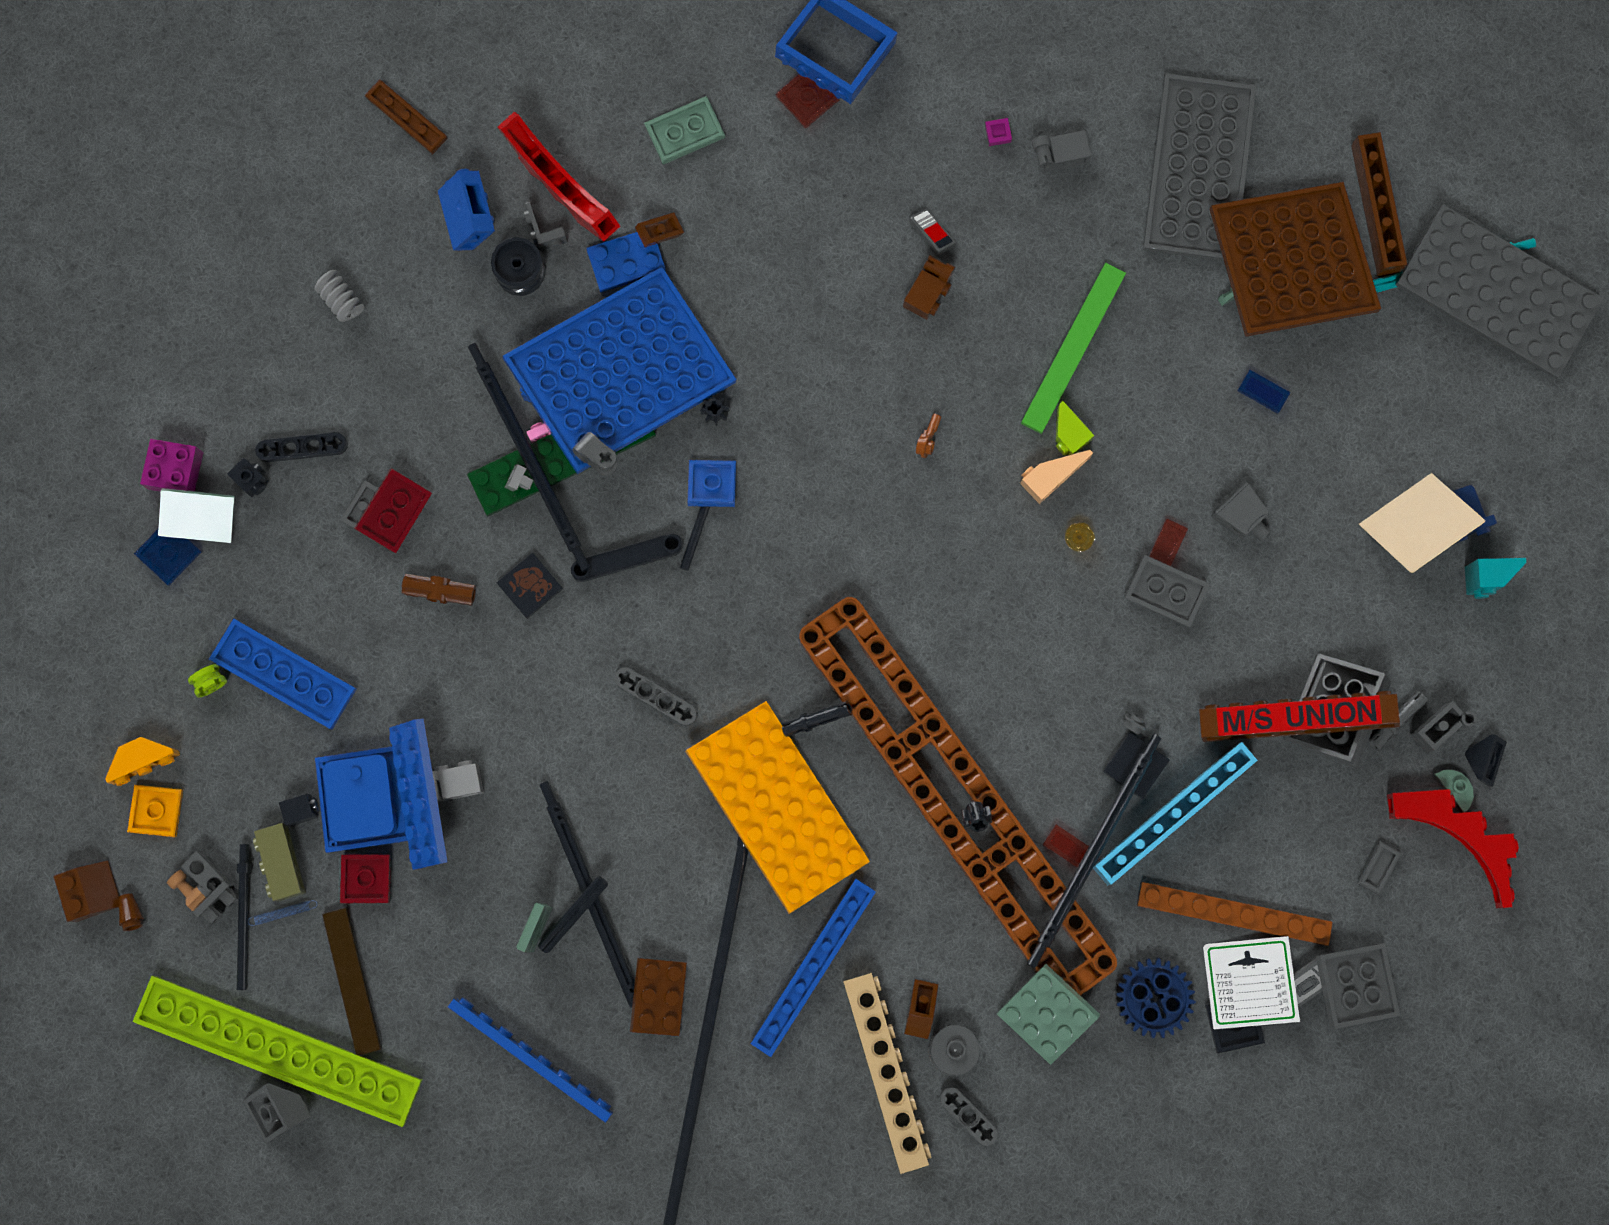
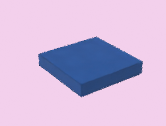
[688,460,736,507]

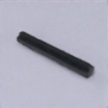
[538,876,608,953]

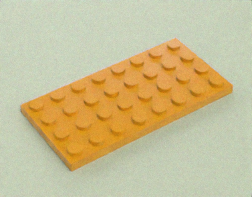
[685,701,870,914]

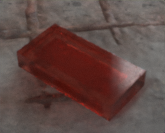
[1149,519,1188,566]
[1042,824,1089,868]

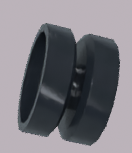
[491,237,546,296]

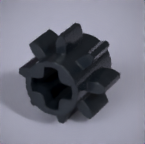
[700,395,730,426]
[962,802,992,832]

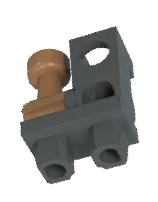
[167,851,239,923]

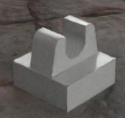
[505,465,534,491]

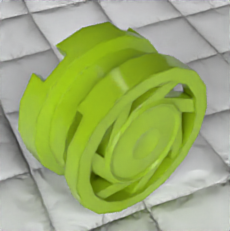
[188,664,227,698]

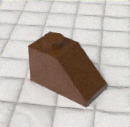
[904,979,939,1039]

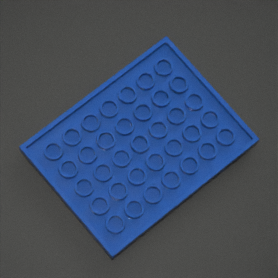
[503,267,736,474]

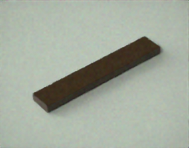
[322,908,382,1055]

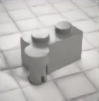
[432,760,484,802]

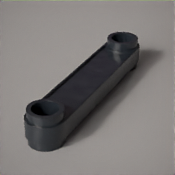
[571,534,683,582]

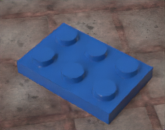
[586,232,666,292]

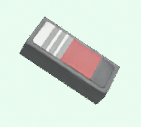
[909,208,956,257]

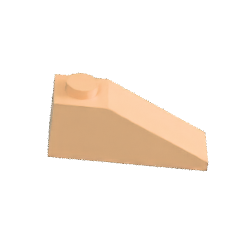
[1020,450,1093,504]

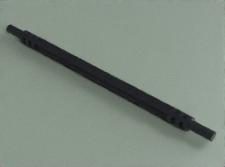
[468,343,590,572]
[1027,734,1162,968]
[539,781,635,1008]

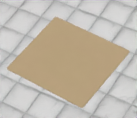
[1359,473,1485,573]

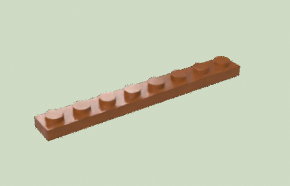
[1137,882,1333,946]

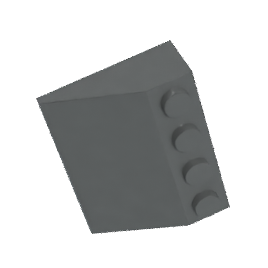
[1284,653,1391,769]

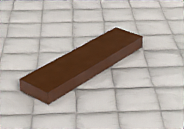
[364,79,448,155]

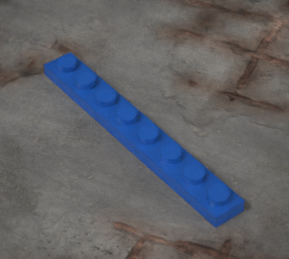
[751,879,876,1057]
[448,997,613,1123]

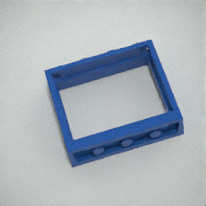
[775,0,897,104]

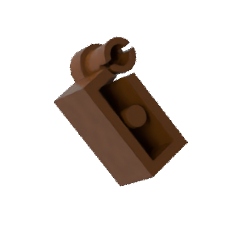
[903,255,956,320]

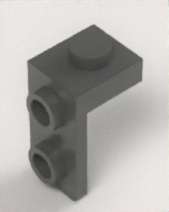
[523,201,568,251]

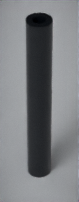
[680,506,710,571]

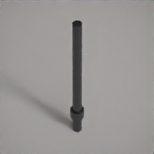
[236,844,252,990]

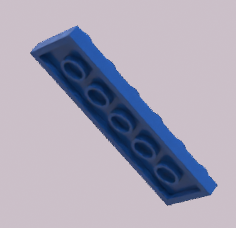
[209,619,357,730]
[389,719,447,870]

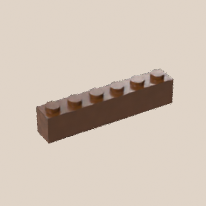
[1351,132,1407,276]

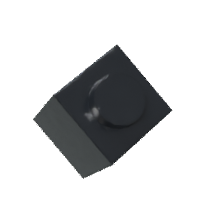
[279,794,320,827]

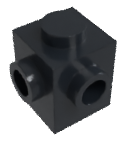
[227,457,268,497]

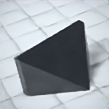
[1465,734,1507,787]

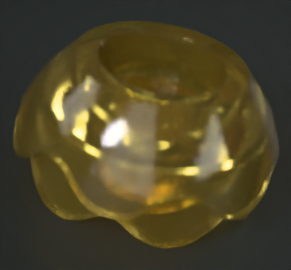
[1065,523,1095,552]

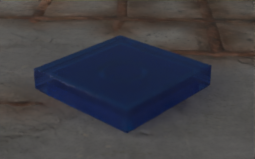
[134,528,202,586]

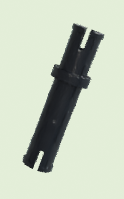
[782,701,853,737]

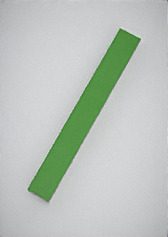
[1021,263,1126,434]

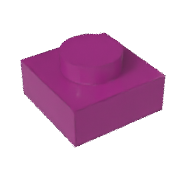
[985,118,1012,146]

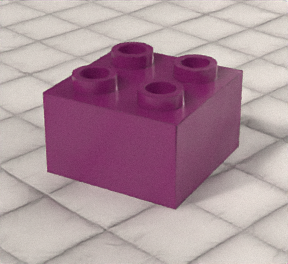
[140,439,204,492]

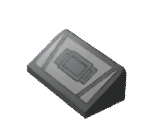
[1294,958,1323,1008]

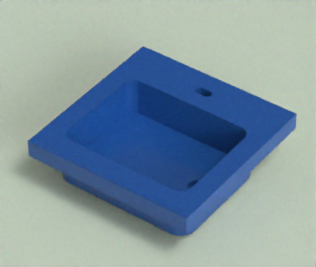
[315,747,408,853]

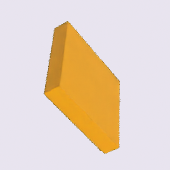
[127,785,183,837]

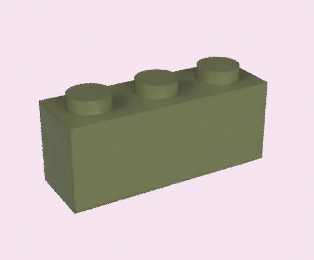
[253,823,306,902]

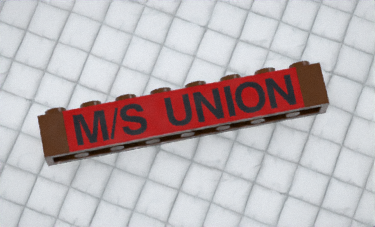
[1199,691,1400,742]

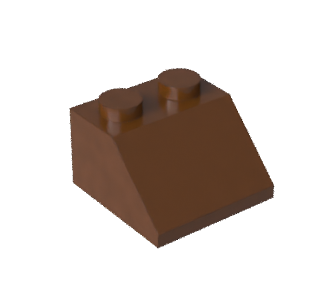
[54,860,119,922]

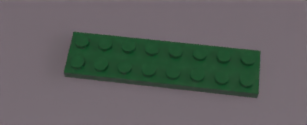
[467,430,656,517]

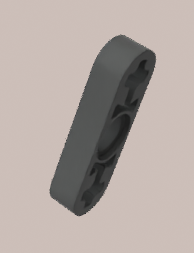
[940,1087,998,1146]

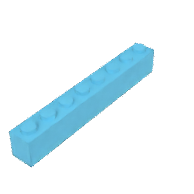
[1093,742,1258,886]

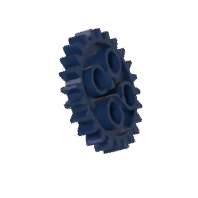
[1115,958,1196,1038]

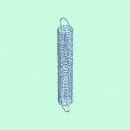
[248,900,317,926]

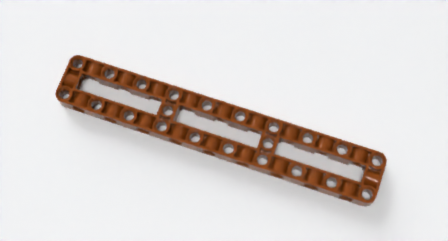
[799,597,1117,996]

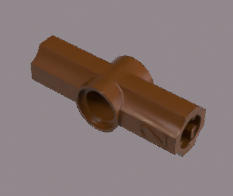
[402,574,476,606]

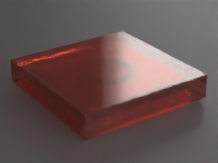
[775,75,840,129]

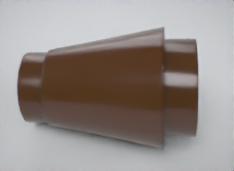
[118,893,144,931]

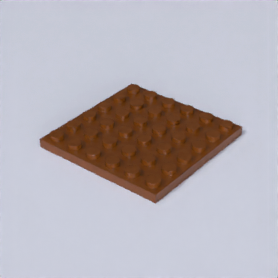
[1209,182,1381,337]

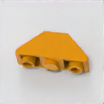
[105,737,180,786]

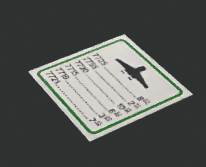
[1203,936,1300,1029]

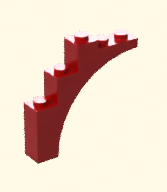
[497,112,620,242]
[1387,789,1519,908]

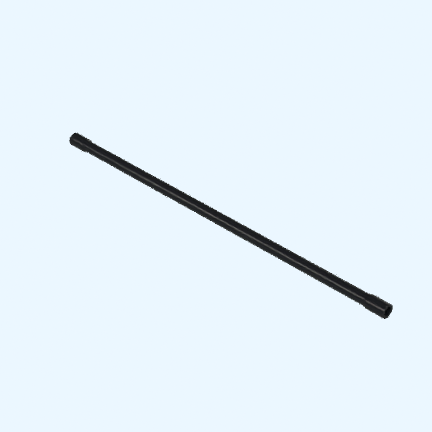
[663,835,749,1225]

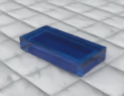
[1237,370,1291,414]

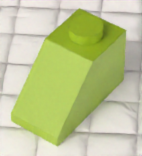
[1055,401,1094,456]

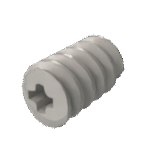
[315,270,365,322]

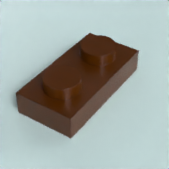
[635,212,684,247]

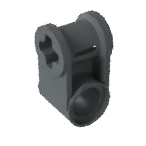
[572,432,617,476]

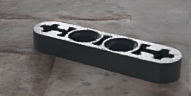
[255,432,348,462]

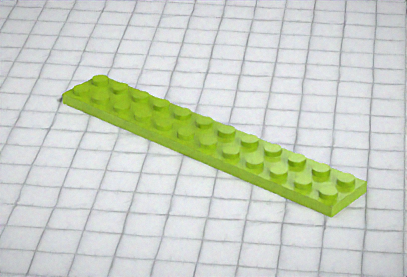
[133,976,422,1127]

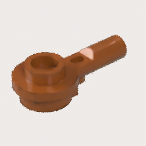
[916,414,941,458]

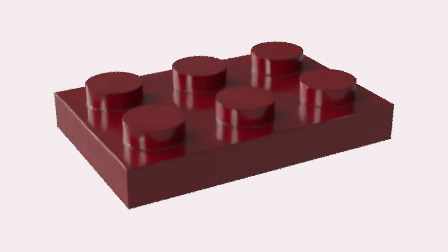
[354,468,432,553]

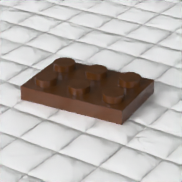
[630,958,687,1036]

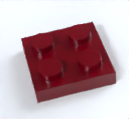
[340,855,391,903]

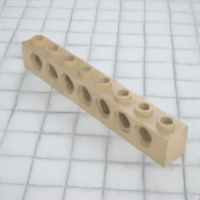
[843,973,932,1174]

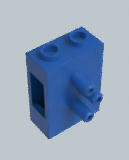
[438,169,495,250]

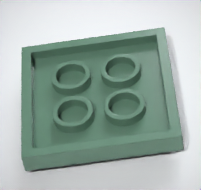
[997,964,1100,1065]

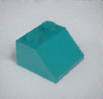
[1465,558,1527,599]

